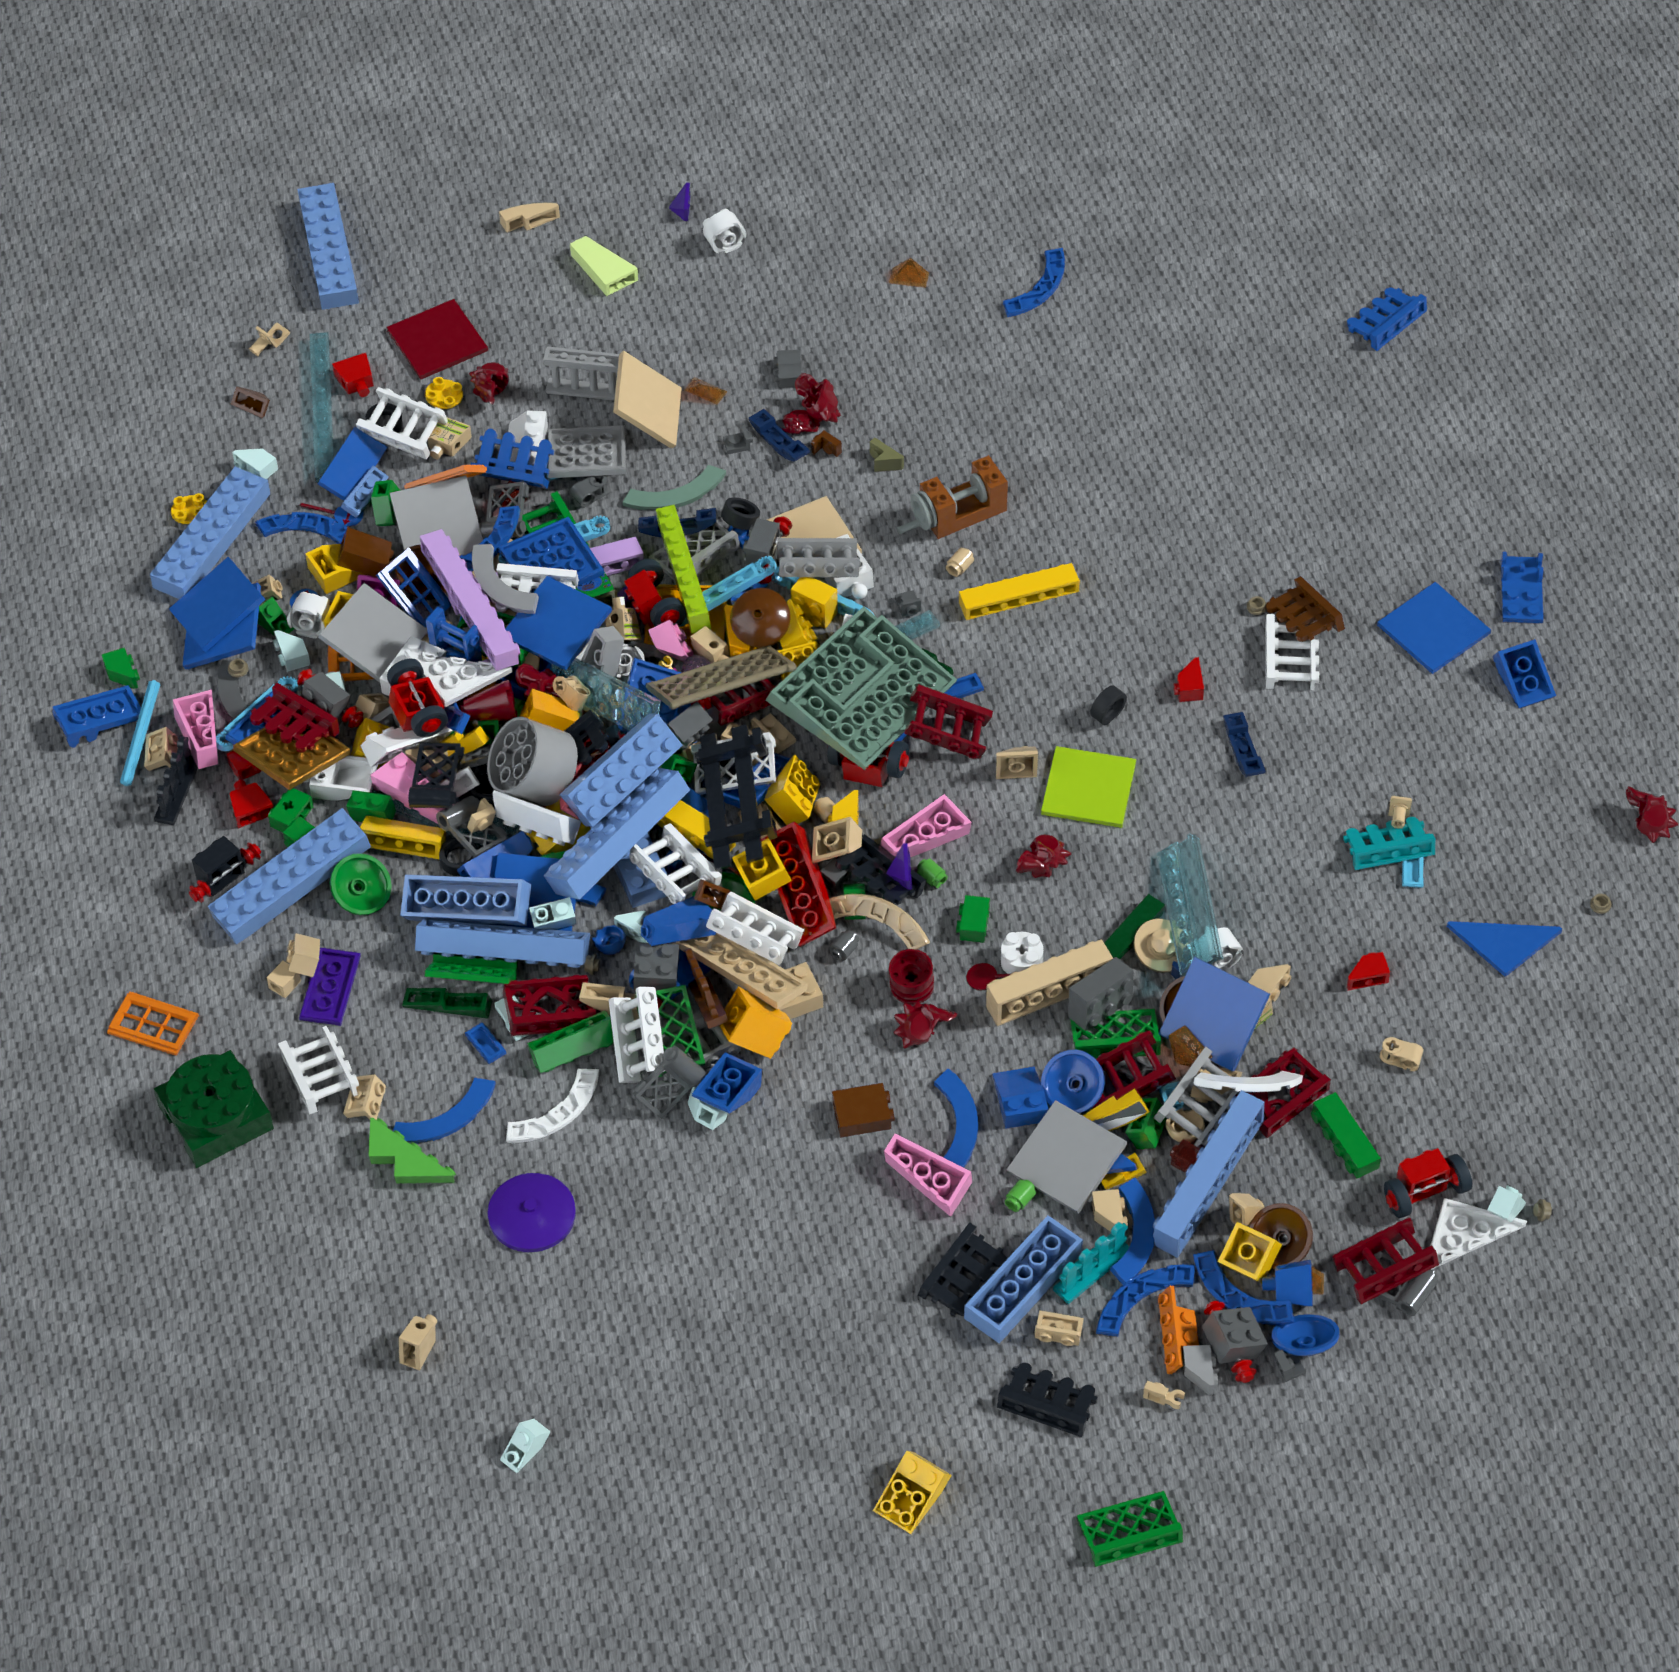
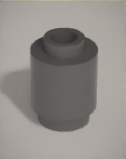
[829,930,859,961]

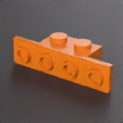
[1158,1285,1199,1374]

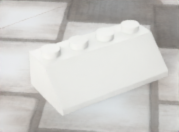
[501,411,548,483]
[360,726,453,767]
[493,790,581,846]

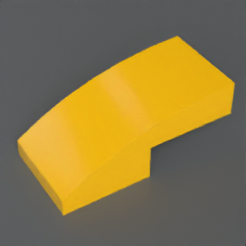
[1101,1153,1147,1190]

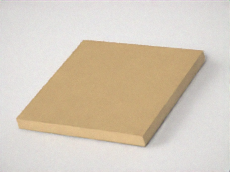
[613,351,682,448]
[767,496,862,562]

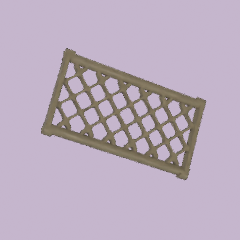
[646,646,796,709]

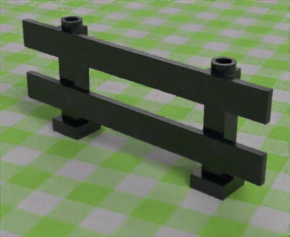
[695,724,778,871]

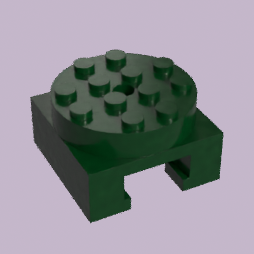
[153,1050,274,1168]

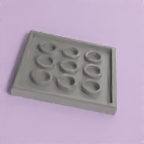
[548,425,626,478]
[390,476,483,556]
[318,583,428,683]
[1006,1100,1127,1214]

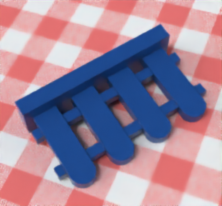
[1347,287,1427,351]
[470,429,554,489]

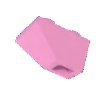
[648,620,695,665]

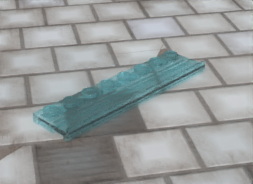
[1157,833,1223,977]

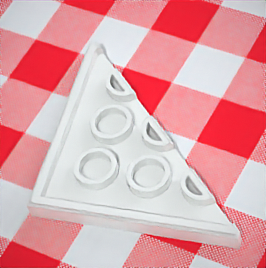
[404,650,512,707]
[1430,1198,1527,1270]

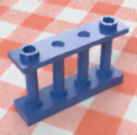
[426,607,482,663]

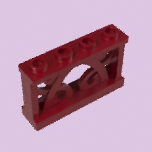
[502,975,596,1036]
[1235,1047,1331,1138]

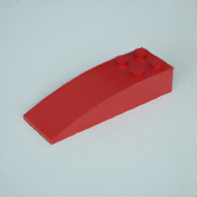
[761,822,836,947]

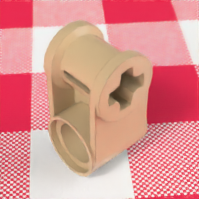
[553,675,590,711]
[1380,1037,1423,1071]

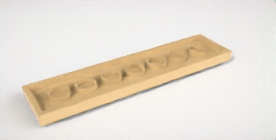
[671,933,808,1009]

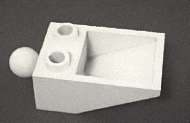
[825,534,874,599]
[304,756,378,801]

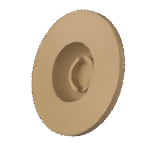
[1134,919,1190,973]

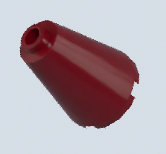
[460,680,518,720]

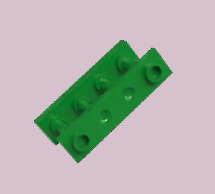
[522,491,589,546]

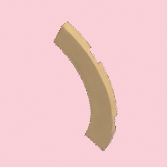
[829,894,930,949]

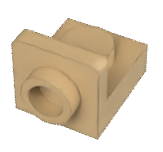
[252,575,283,600]

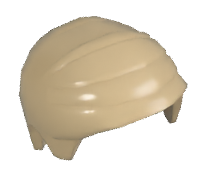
[1166,1108,1205,1144]

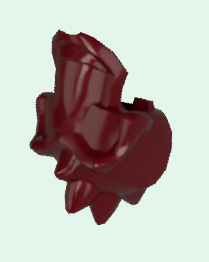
[469,362,509,405]
[795,373,841,423]
[516,663,562,699]
[1626,786,1678,843]
[1016,834,1071,878]
[894,1001,957,1049]

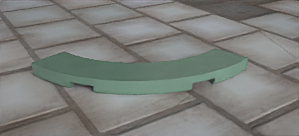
[623,465,726,510]

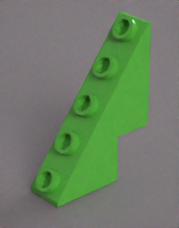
[369,1118,456,1183]

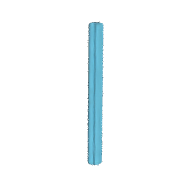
[120,680,160,786]

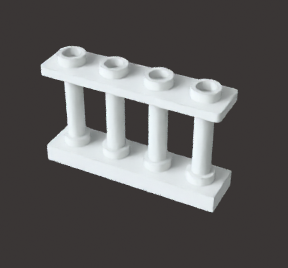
[356,387,448,460]
[1265,614,1319,690]
[629,823,722,904]
[706,891,804,965]
[608,987,665,1083]
[278,1026,359,1115]

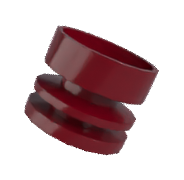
[888,949,934,1005]

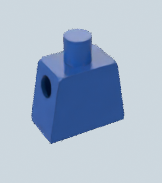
[1262,1260,1313,1306]

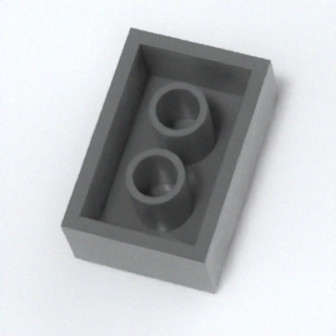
[1068,957,1134,1031]

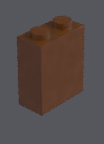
[337,527,394,577]
[832,1083,895,1138]

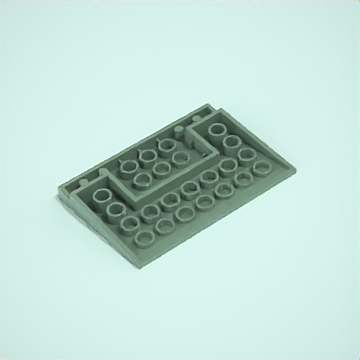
[766,606,957,770]

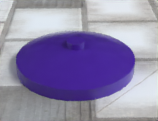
[488,1173,576,1252]

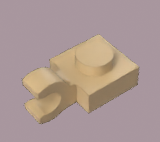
[1143,1381,1185,1409]

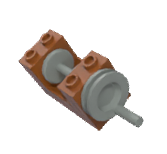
[897,455,1008,539]

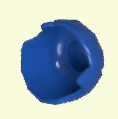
[592,925,626,955]

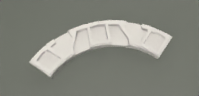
[506,1069,599,1143]
[1194,1071,1303,1092]

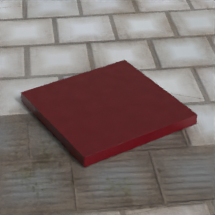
[386,299,488,380]

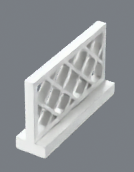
[691,732,776,795]

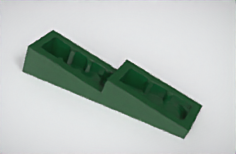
[1104,894,1165,959]
[402,988,493,1019]

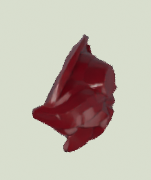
[782,410,820,434]

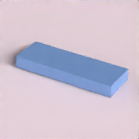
[341,466,389,518]

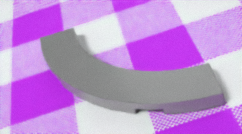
[472,544,539,614]

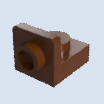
[811,430,842,457]

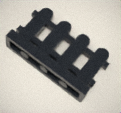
[564,709,610,774]
[154,736,198,825]
[835,834,926,905]
[918,1222,1007,1317]
[997,1363,1098,1437]

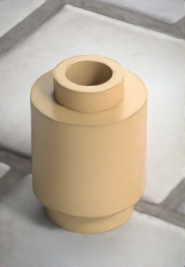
[946,548,974,577]
[813,797,835,824]

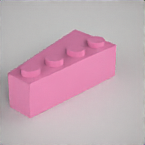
[173,690,218,769]
[370,752,445,824]
[881,794,972,858]
[884,1134,972,1217]

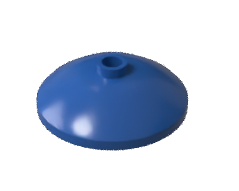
[1041,1050,1105,1114]
[1272,1314,1340,1357]

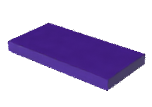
[299,948,361,1026]

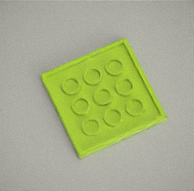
[1041,746,1136,828]

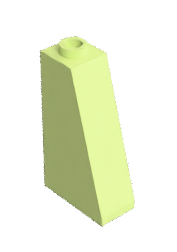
[570,236,638,296]

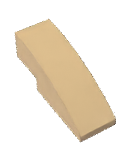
[499,203,560,233]
[579,982,639,1021]

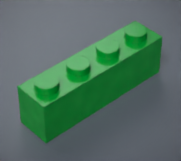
[527,1011,614,1073]
[1311,1092,1381,1179]

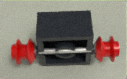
[189,836,261,903]

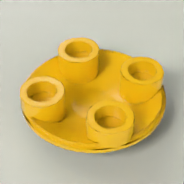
[425,377,463,409]
[171,493,207,524]

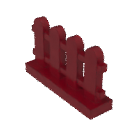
[250,683,339,753]

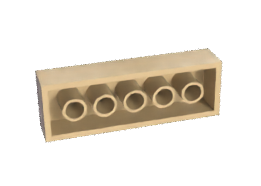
[986,939,1113,1026]

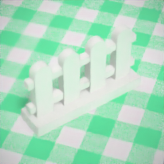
[492,563,579,613]

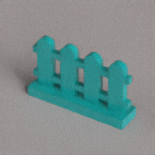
[1343,817,1436,870]
[1053,1222,1130,1304]

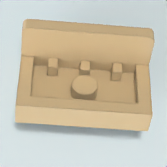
[1035,1310,1084,1346]

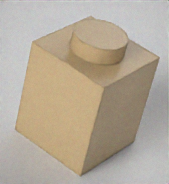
[267,961,301,998]

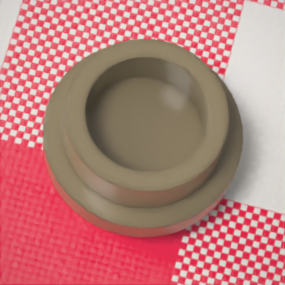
[1247,596,1266,615]
[228,658,248,678]
[1590,894,1611,914]
[584,954,600,975]
[1533,1199,1552,1221]

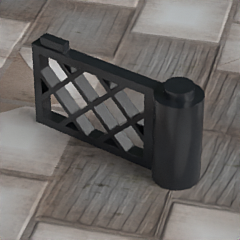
[408,743,465,808]

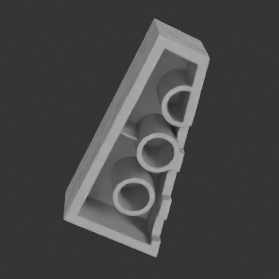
[575,626,624,715]

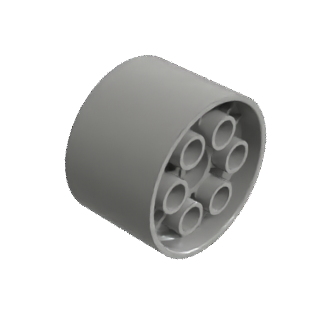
[487,717,578,806]

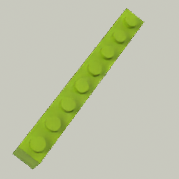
[656,504,711,634]

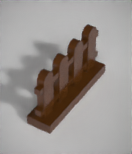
[1266,576,1345,642]
[685,948,729,1029]

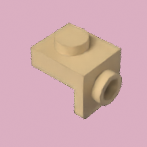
[467,798,496,833]

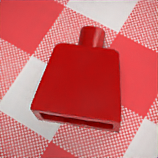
[332,352,374,397]
[229,780,273,829]

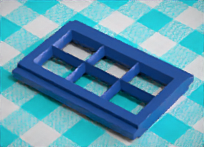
[376,547,451,628]

